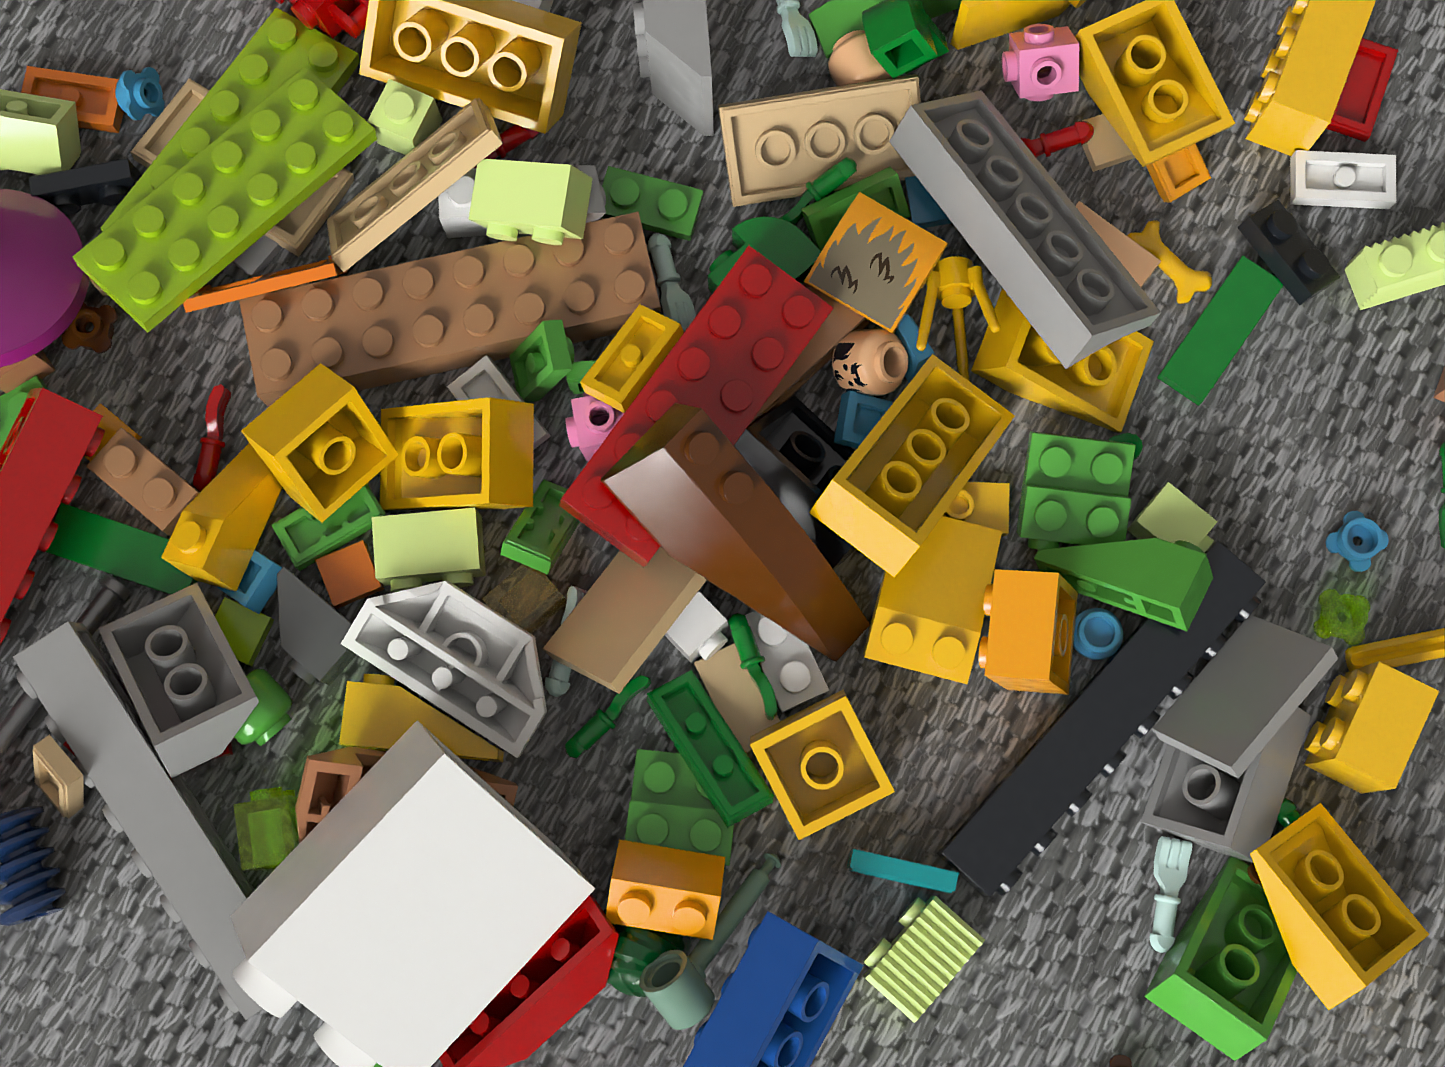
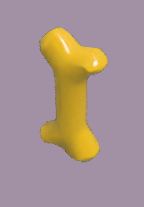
[1127,220,1212,304]

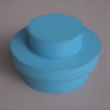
[1073,608,1123,660]

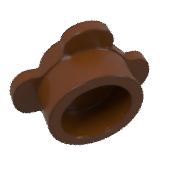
[62,302,118,354]

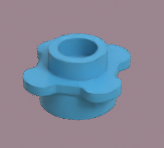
[115,67,165,120]
[1326,511,1389,572]

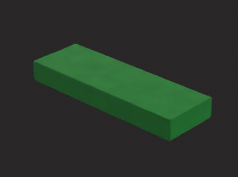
[1157,256,1284,406]
[46,503,197,595]
[647,670,774,828]

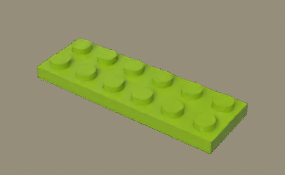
[100,7,360,232]
[72,66,377,333]

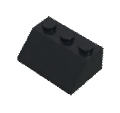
[734,395,856,570]

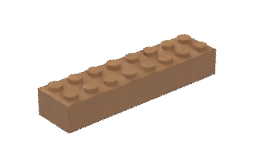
[239,212,661,407]

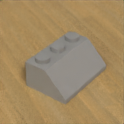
[633,0,714,136]
[98,583,259,779]
[1141,677,1311,863]

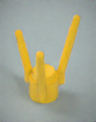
[916,256,1000,381]

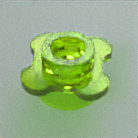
[1313,589,1370,646]

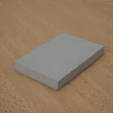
[1153,615,1338,778]

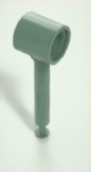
[639,853,781,1030]

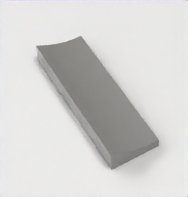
[889,90,1161,369]

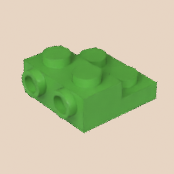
[1016,431,1136,550]
[625,749,734,866]

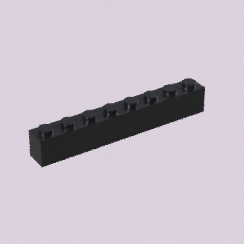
[936,541,1266,897]

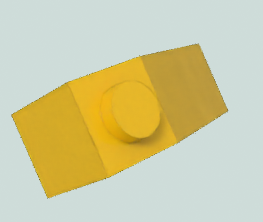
[161,443,282,592]
[339,674,504,762]

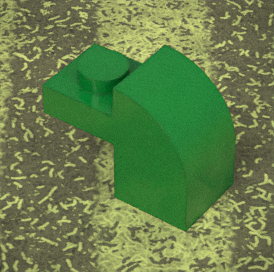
[862,0,949,79]
[707,217,821,294]

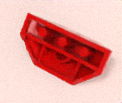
[439,894,619,1067]

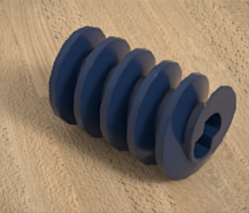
[0,806,66,926]

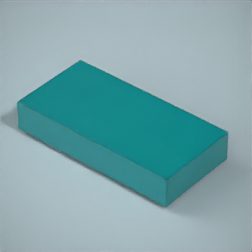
[847,849,959,893]

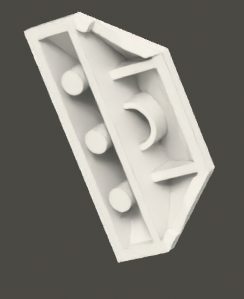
[341,580,547,758]

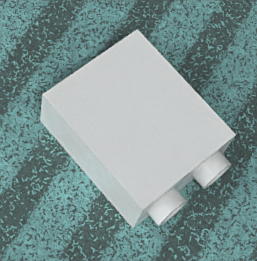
[230,720,595,1067]

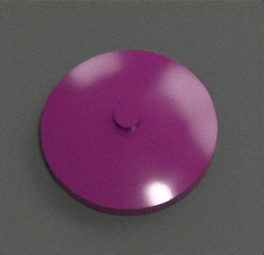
[0,189,89,368]

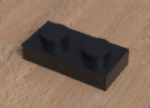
[28,158,142,215]
[1237,200,1340,306]

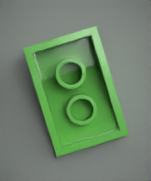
[1144,856,1297,1061]

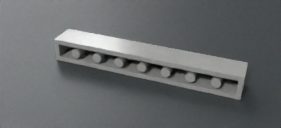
[13,621,263,1020]

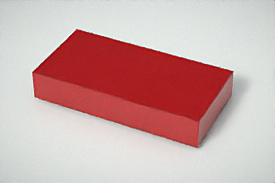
[1326,38,1398,142]

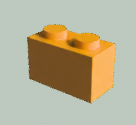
[606,839,725,940]

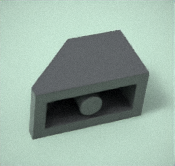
[277,567,357,686]

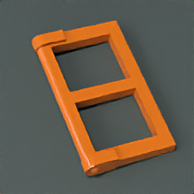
[183,255,348,313]

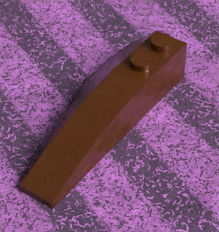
[600,403,870,662]

